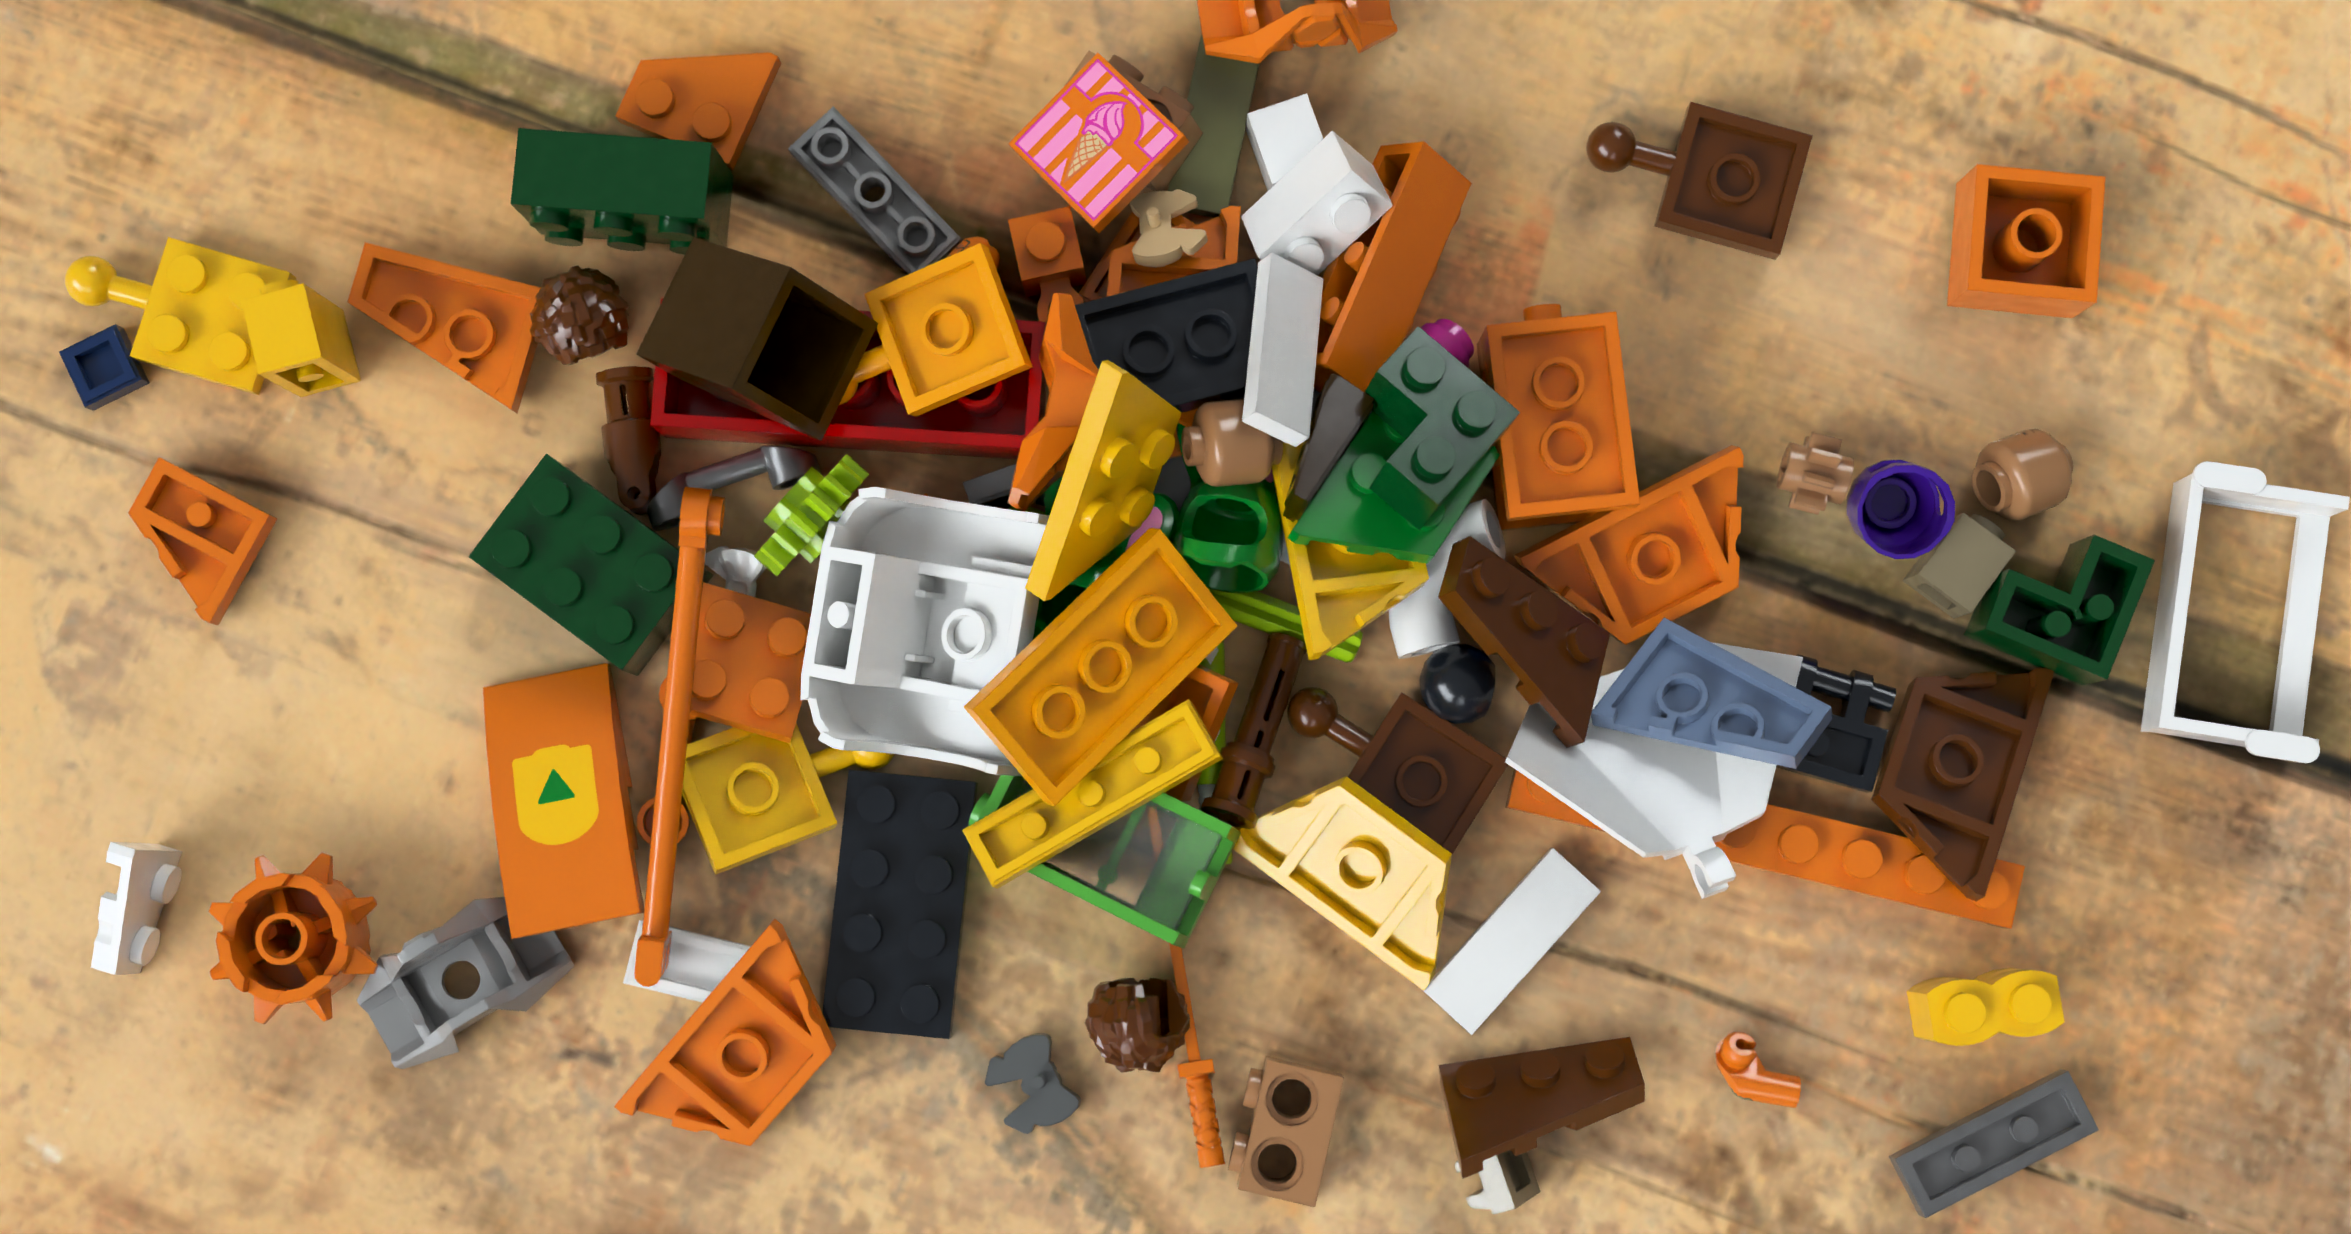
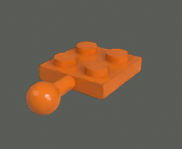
[690,582,811,743]

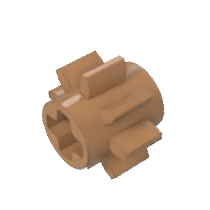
[1777,432,1854,515]

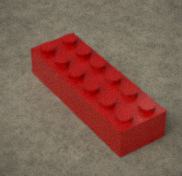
[650,298,1047,459]

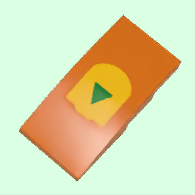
[483,663,644,939]

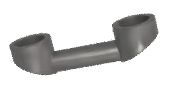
[647,446,822,531]

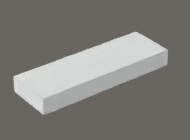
[1242,252,1323,447]
[1424,848,1601,1035]

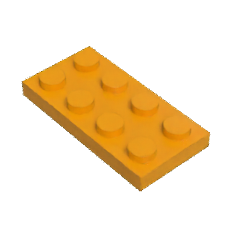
[964,528,1237,806]

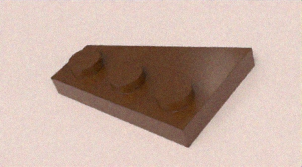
[1439,1037,1645,1179]

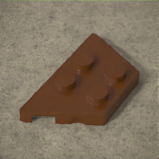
[1871,668,2055,902]

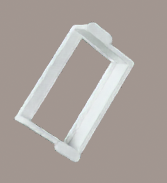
[2141,461,2350,763]

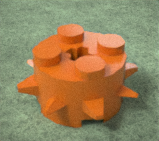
[208,853,378,1024]

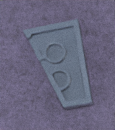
[1591,617,1832,769]

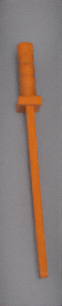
[1147,806,1225,1168]

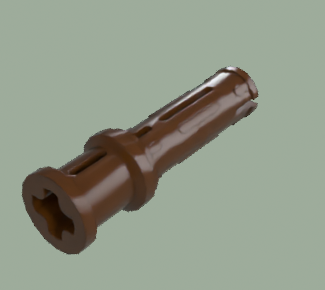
[1200,633,1307,829]

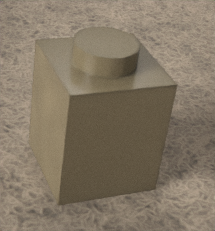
[1903,513,2016,619]

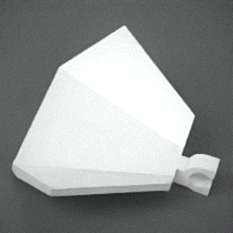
[1505,642,1803,899]

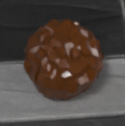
[530,265,630,365]
[1084,978,1190,1073]

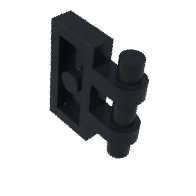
[1776,654,1896,793]

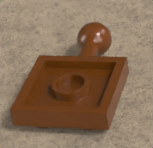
[1586,102,1813,260]
[1287,687,1508,854]

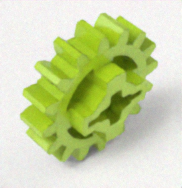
[754,454,869,577]

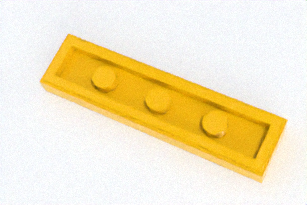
[962,699,1223,889]

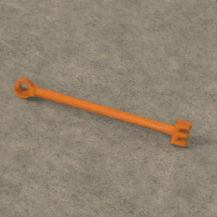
[634,487,725,987]

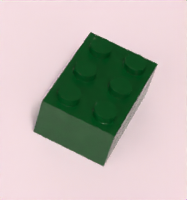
[511,128,733,255]
[468,454,713,676]

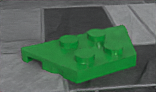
[1288,411,1500,564]

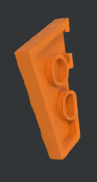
[347,242,541,414]

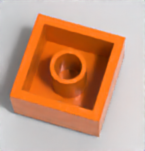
[1947,164,2106,318]

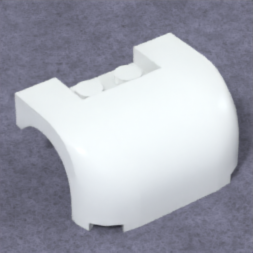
[800,487,1049,776]

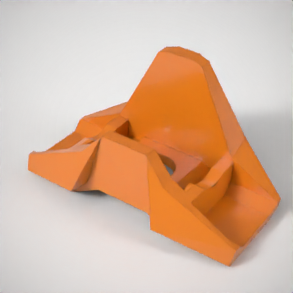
[1196,0,1398,64]
[1008,292,1099,512]

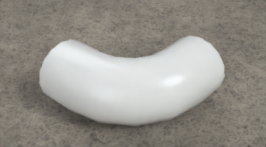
[1389,499,1506,659]

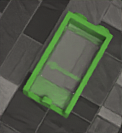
[967,775,1241,948]

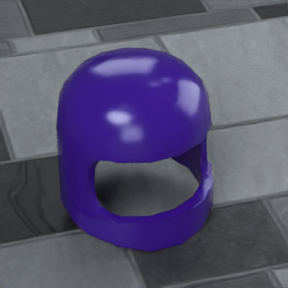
[1847,460,1955,559]

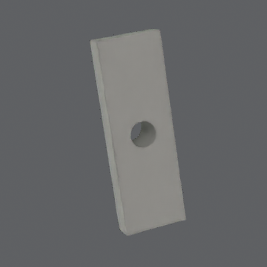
[788,106,962,275]

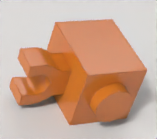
[1008,206,1087,322]

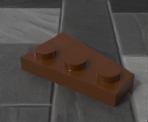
[1438,536,1610,748]

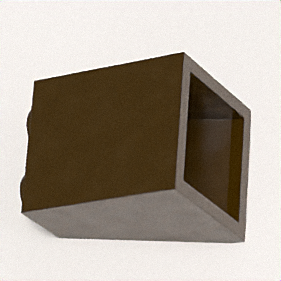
[636,237,878,441]

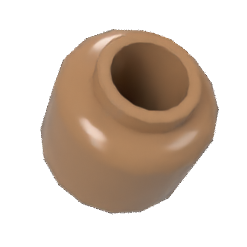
[1182,399,1283,487]
[1972,429,2073,521]

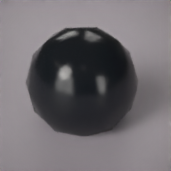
[1419,644,1495,724]

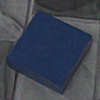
[59,324,150,411]

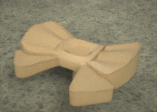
[1130,189,1208,268]

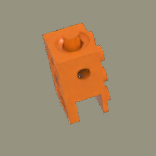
[1477,304,1640,531]

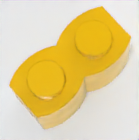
[1907,968,2065,1046]

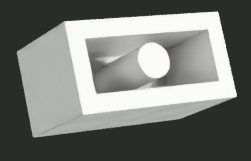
[1241,131,1393,275]

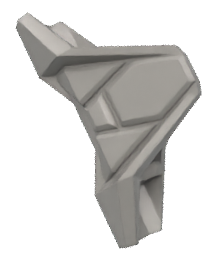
[357,897,574,1069]

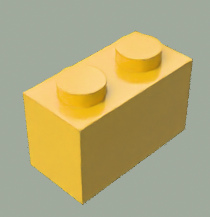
[240,280,361,397]

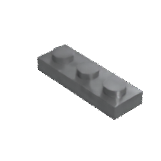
[1889,1069,2099,1218]

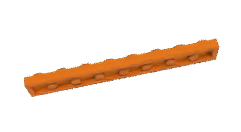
[1505,769,2025,929]

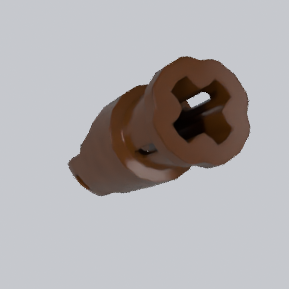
[596,366,661,515]

